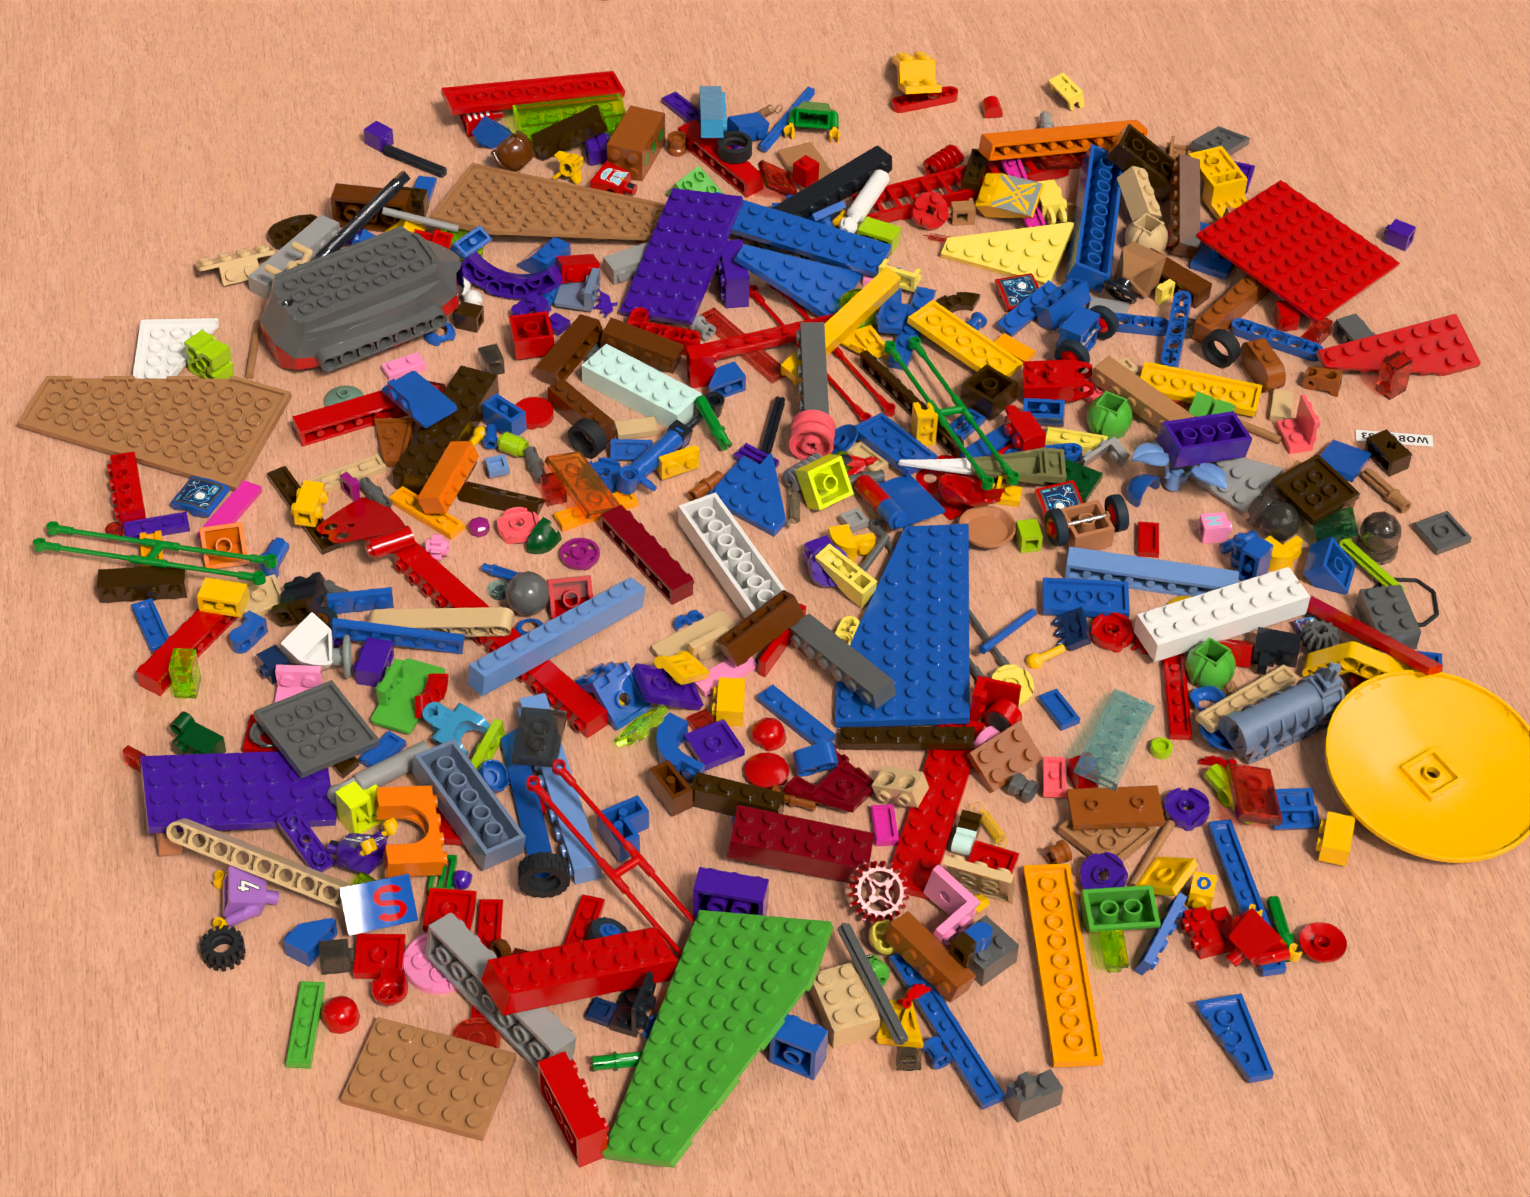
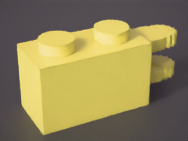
[1038,179,1067,224]

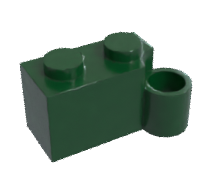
[169,711,226,755]

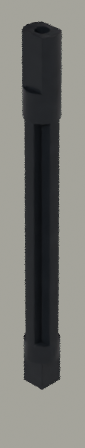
[310,171,411,261]

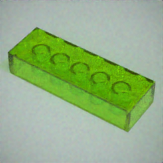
[512,93,626,144]

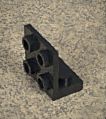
[609,971,656,1038]

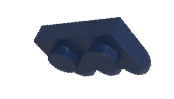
[1052,606,1091,651]

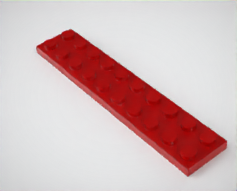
[441,71,625,115]
[889,720,985,900]

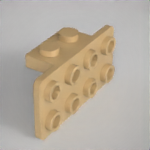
[194,244,275,286]
[652,610,736,663]

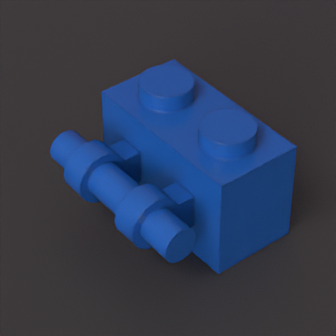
[1230,533,1274,581]

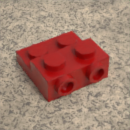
[1180,906,1235,960]

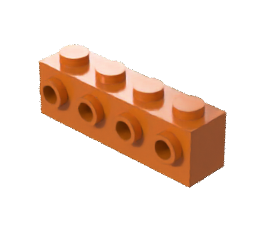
[417,441,479,514]

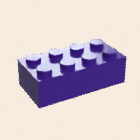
[1156,411,1252,468]

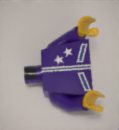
[328,818,398,874]

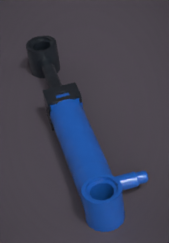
[616,391,725,495]

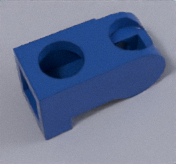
[230,610,268,654]

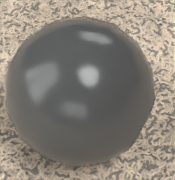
[505,571,549,616]

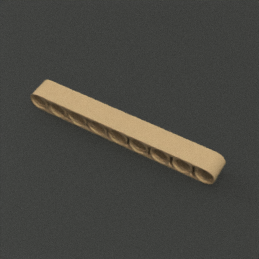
[166,818,352,910]

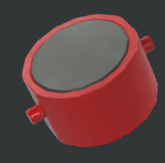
[984,698,1022,733]

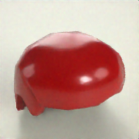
[750,717,787,751]
[372,967,408,1006]
[321,995,360,1034]

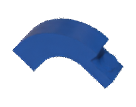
[656,712,705,781]

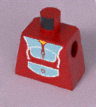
[590,161,637,195]

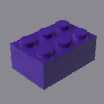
[716,239,750,309]
[693,867,769,918]

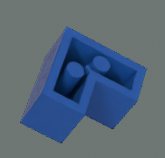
[597,795,649,862]

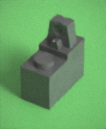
[1005,1069,1063,1123]

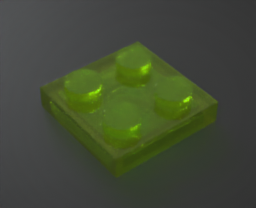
[614,704,668,747]

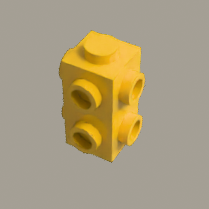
[291,480,328,527]

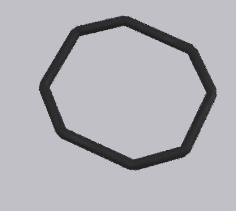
[1372,577,1439,627]

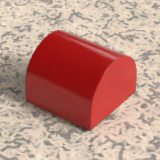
[981,96,1003,118]

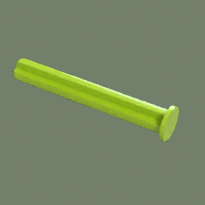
[1339,536,1405,591]

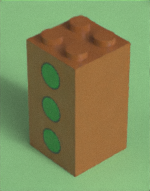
[607,105,665,182]

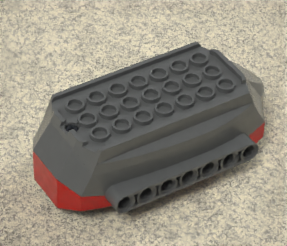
[260,226,465,372]

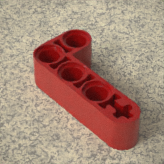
[627,307,701,356]

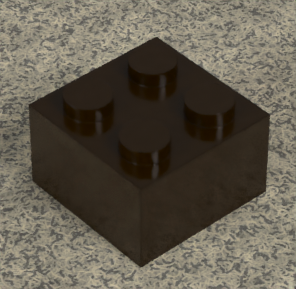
[960,364,1018,420]

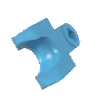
[422,702,490,756]

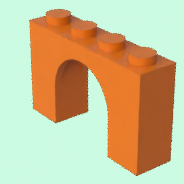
[374,785,447,878]

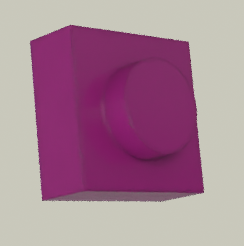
[340,472,361,501]

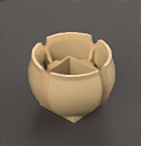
[1125,213,1168,254]

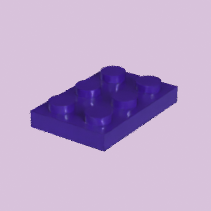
[632,663,704,711]

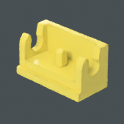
[1048,72,1085,111]
[878,258,922,292]

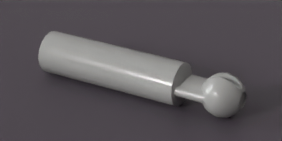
[327,741,430,806]

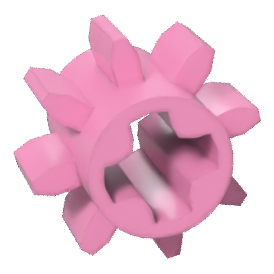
[426,534,449,560]

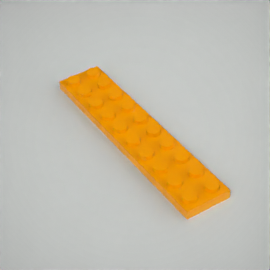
[1023,863,1103,1068]

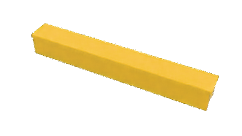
[781,266,901,386]

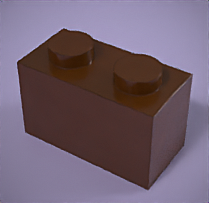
[649,760,693,816]

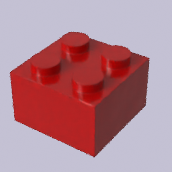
[509,311,554,360]

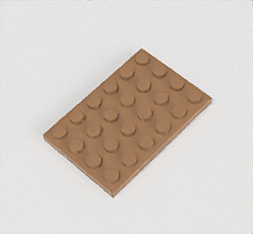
[341,1017,517,1141]

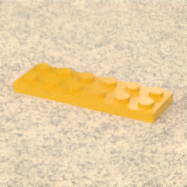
[907,300,1023,377]
[1140,361,1263,417]

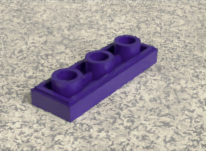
[276,808,336,873]

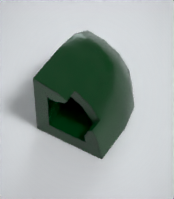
[526,517,562,554]

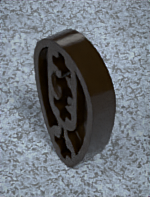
[268,214,317,250]

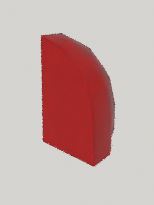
[1218,639,1255,668]

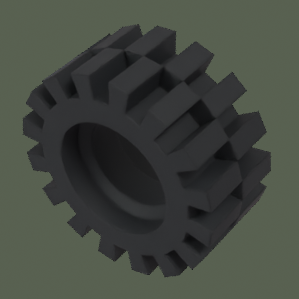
[200,925,246,972]

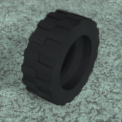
[518,852,570,898]

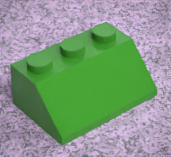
[1079,885,1161,932]

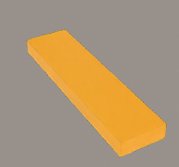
[388,486,465,540]
[554,491,639,532]

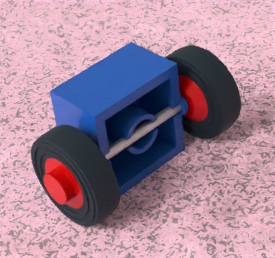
[1055,305,1119,373]

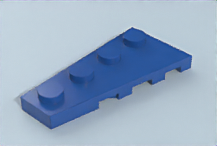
[1194,993,1274,1083]

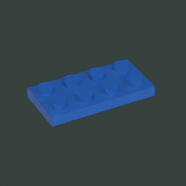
[855,413,937,477]
[1042,577,1130,618]

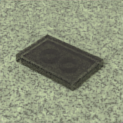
[511,707,567,768]

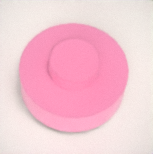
[974,726,1000,749]

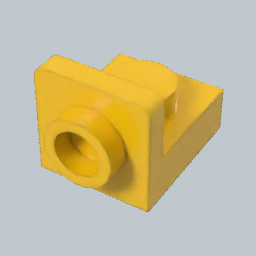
[992,476,1022,507]

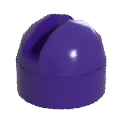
[453,870,473,890]

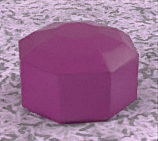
[468,517,490,537]

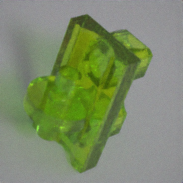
[1098,930,1129,973]

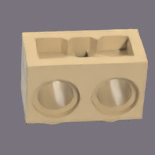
[872,766,929,808]

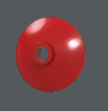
[1299,922,1347,963]

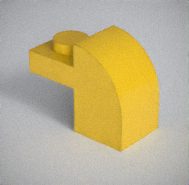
[828,524,875,563]
[1264,536,1303,572]

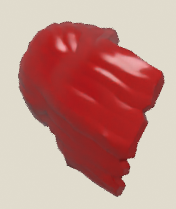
[939,474,1004,507]

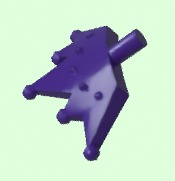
[593,289,618,318]

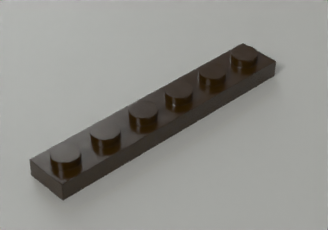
[839,727,975,750]

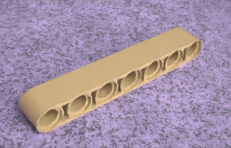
[368,607,514,637]

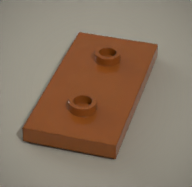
[1066,785,1165,830]

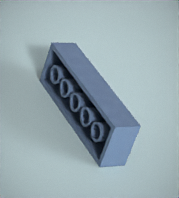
[412,739,526,871]

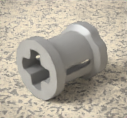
[690,315,716,340]

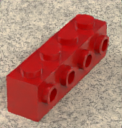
[107,451,146,528]

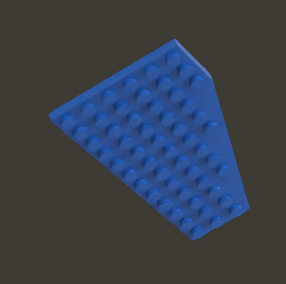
[835,524,970,728]

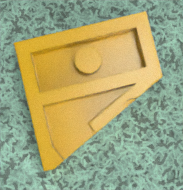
[841,325,889,358]
[876,1000,924,1048]

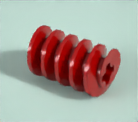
[923,144,964,175]

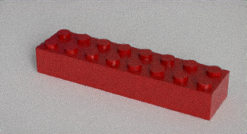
[481,927,678,1016]

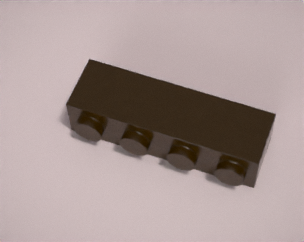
[531,104,608,161]
[97,566,188,603]
[691,772,785,817]

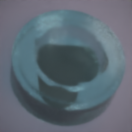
[488,580,508,600]

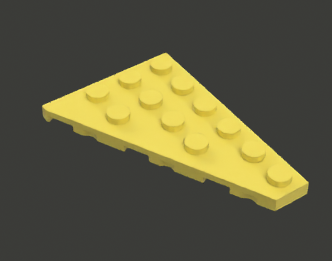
[941,222,1074,285]

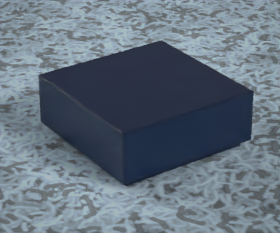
[586,997,618,1027]

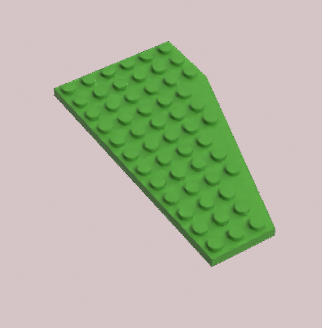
[602,910,834,1168]

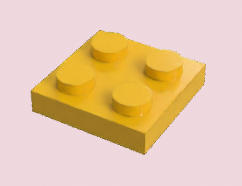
[1135,856,1198,896]

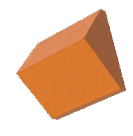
[199,522,249,569]

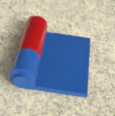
[854,475,945,529]

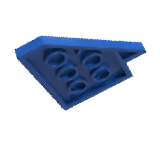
[708,453,786,537]

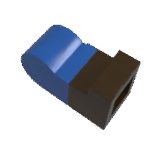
[949,922,993,968]

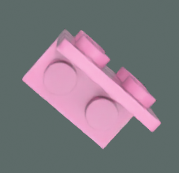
[274,665,323,703]

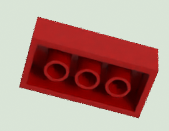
[537,1051,609,1168]

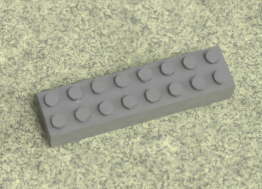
[425,912,577,1071]

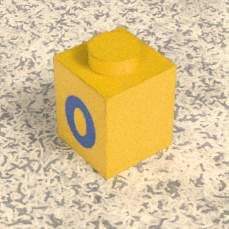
[1187,871,1217,910]

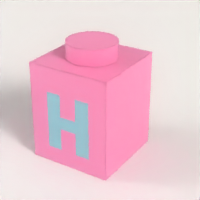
[1198,512,1232,544]

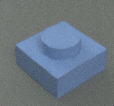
[485,454,510,478]

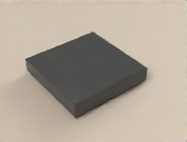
[1412,511,1472,555]

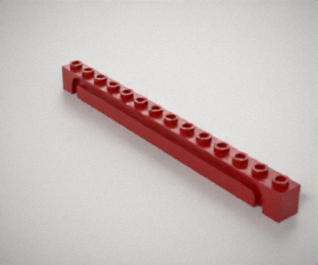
[394,541,608,738]

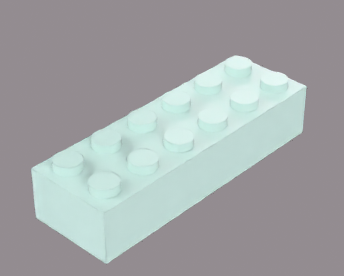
[581,344,702,428]

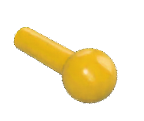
[469,426,485,447]
[1026,644,1066,669]

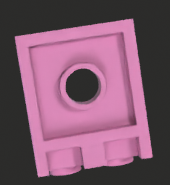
[923,864,981,949]

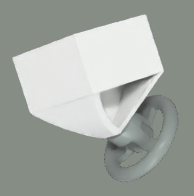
[281,612,352,679]

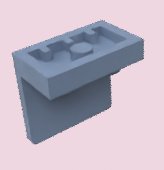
[554,268,601,312]

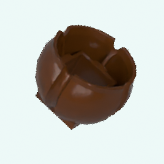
[490,130,536,172]

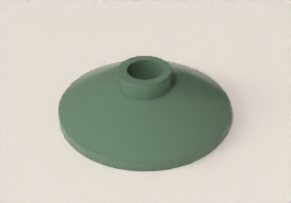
[324,385,364,407]

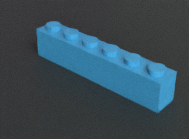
[699,86,727,138]

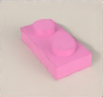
[381,352,427,381]

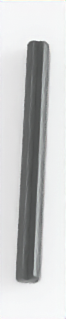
[837,923,908,1045]

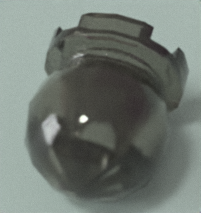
[1246,490,1301,542]
[1356,511,1402,565]

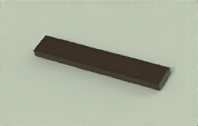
[267,466,341,555]

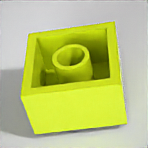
[795,454,854,510]

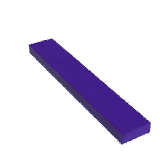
[661,91,743,150]

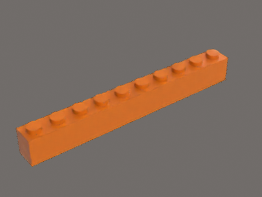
[978,120,1148,161]

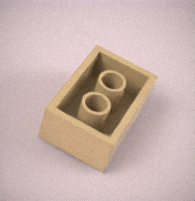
[809,962,880,1048]

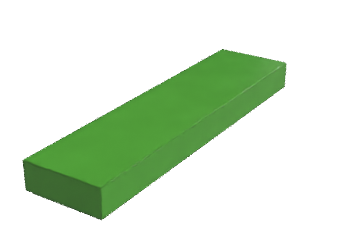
[286,981,326,1069]

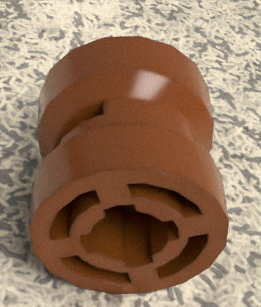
[668,131,686,157]

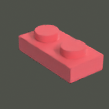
[1043,756,1067,798]

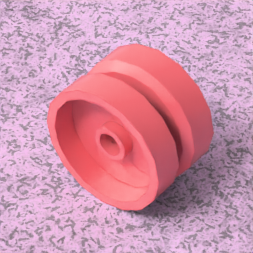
[789,410,836,460]

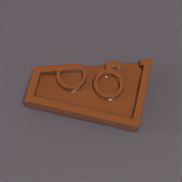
[374,418,415,467]

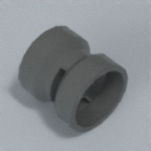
[1008,772,1039,803]

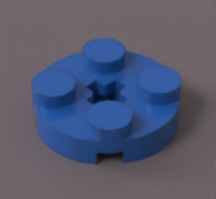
[583,457,621,494]

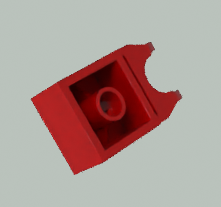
[1023,360,1094,401]

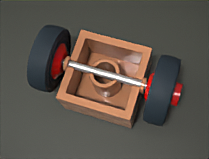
[1045,494,1129,550]

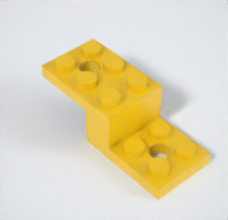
[892,51,942,94]
[1188,146,1248,220]

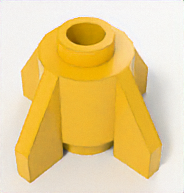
[552,151,584,185]

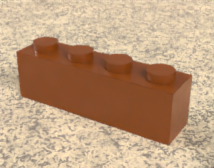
[882,911,976,1003]

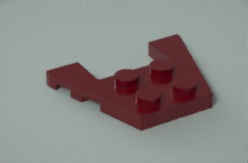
[784,745,874,813]

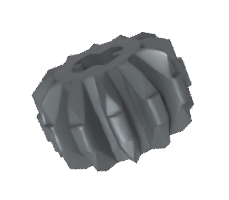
[1301,619,1339,651]

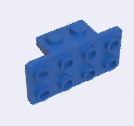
[382,371,457,428]

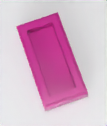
[870,804,899,846]

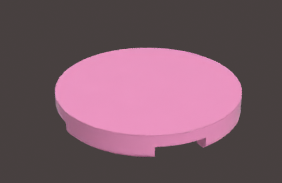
[404,932,458,994]

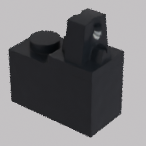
[1252,627,1302,675]

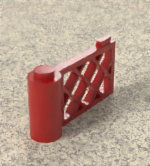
[348,506,415,560]

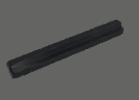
[383,144,447,178]
[760,396,785,455]

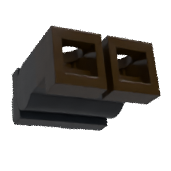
[270,572,328,627]

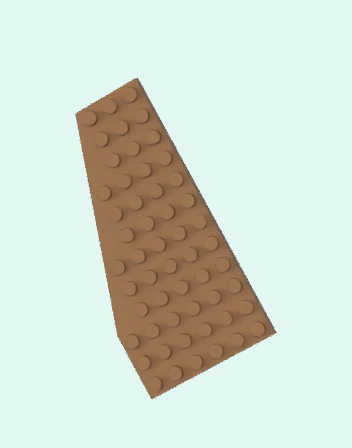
[431,163,666,241]
[17,376,292,491]

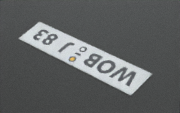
[1355,430,1433,447]

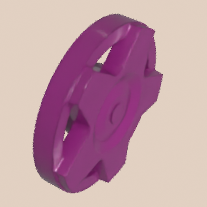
[560,538,600,571]

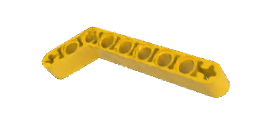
[1302,641,1414,679]

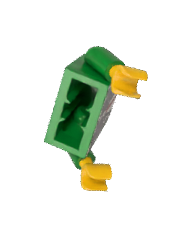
[784,101,840,143]

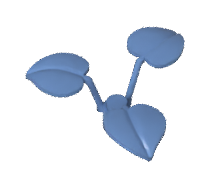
[1132,443,1227,491]

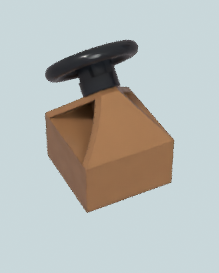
[1103,241,1166,304]

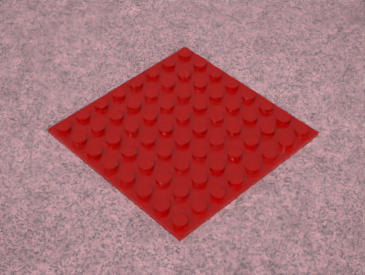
[1196,180,1400,324]

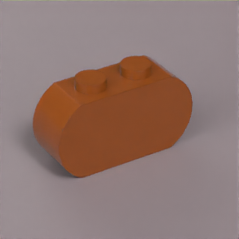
[1240,338,1286,392]

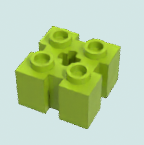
[184,330,234,379]

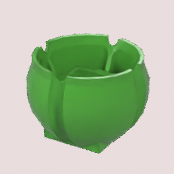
[1086,391,1133,440]
[1185,637,1236,690]

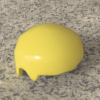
[869,920,897,955]

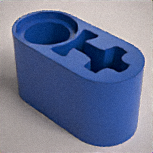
[793,741,839,777]

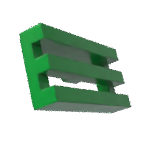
[427,854,458,896]

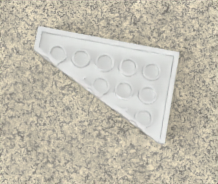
[133,318,219,379]

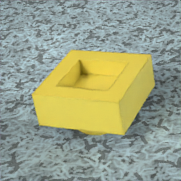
[1154,279,1175,305]

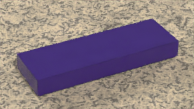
[123,511,190,539]

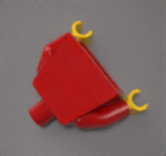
[1226,904,1302,967]

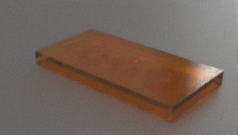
[544,451,620,519]

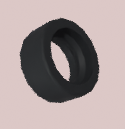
[718,131,752,164]
[1201,328,1241,368]
[568,418,607,459]

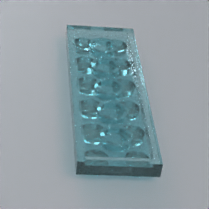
[1073,688,1155,791]

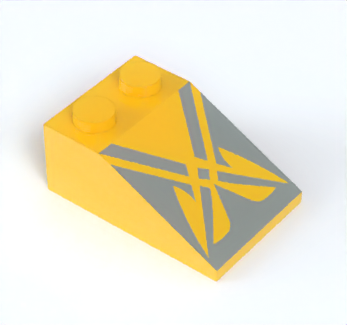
[975,173,1044,218]

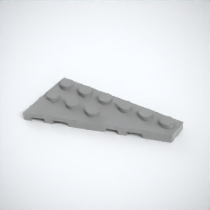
[1152,439,1283,515]

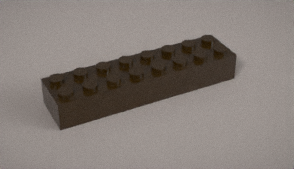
[393,365,499,495]

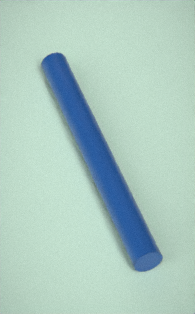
[979,608,1037,654]

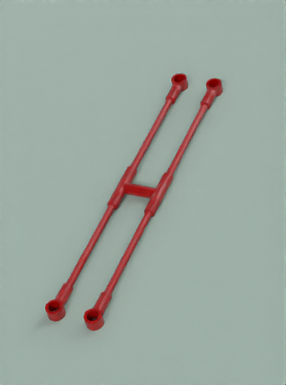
[749,285,896,423]
[526,759,696,960]

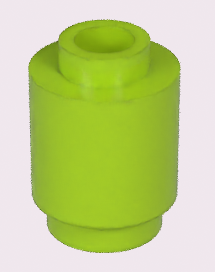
[497,432,529,457]

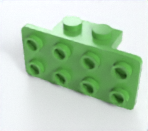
[371,658,445,734]

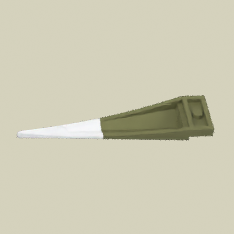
[898,447,1066,485]

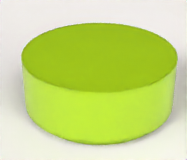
[1150,737,1173,759]

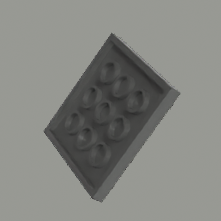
[254,680,380,778]

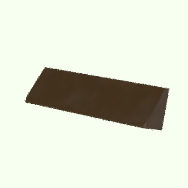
[458,481,545,515]

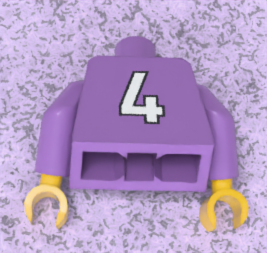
[212,866,279,931]

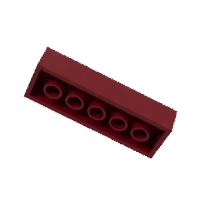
[727,805,874,886]

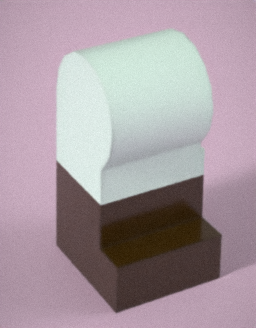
[951,809,982,856]

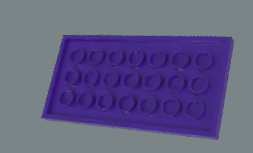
[620,188,744,325]
[140,751,337,833]

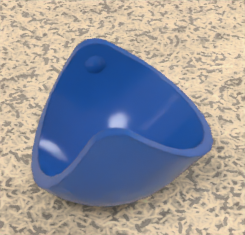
[1126,474,1160,507]

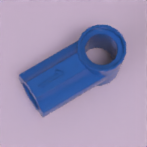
[258,537,290,578]

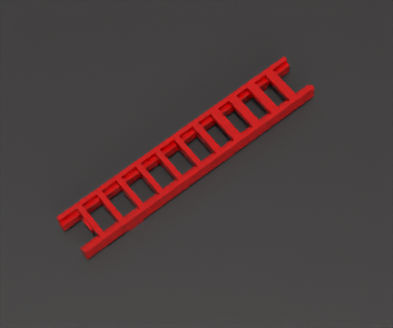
[851,154,1070,223]

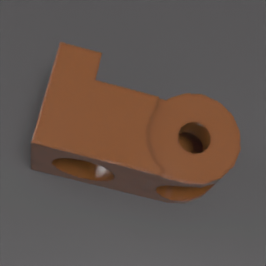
[1302,367,1343,397]

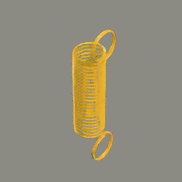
[971,802,1008,847]

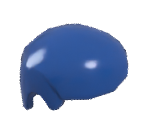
[477,759,510,793]

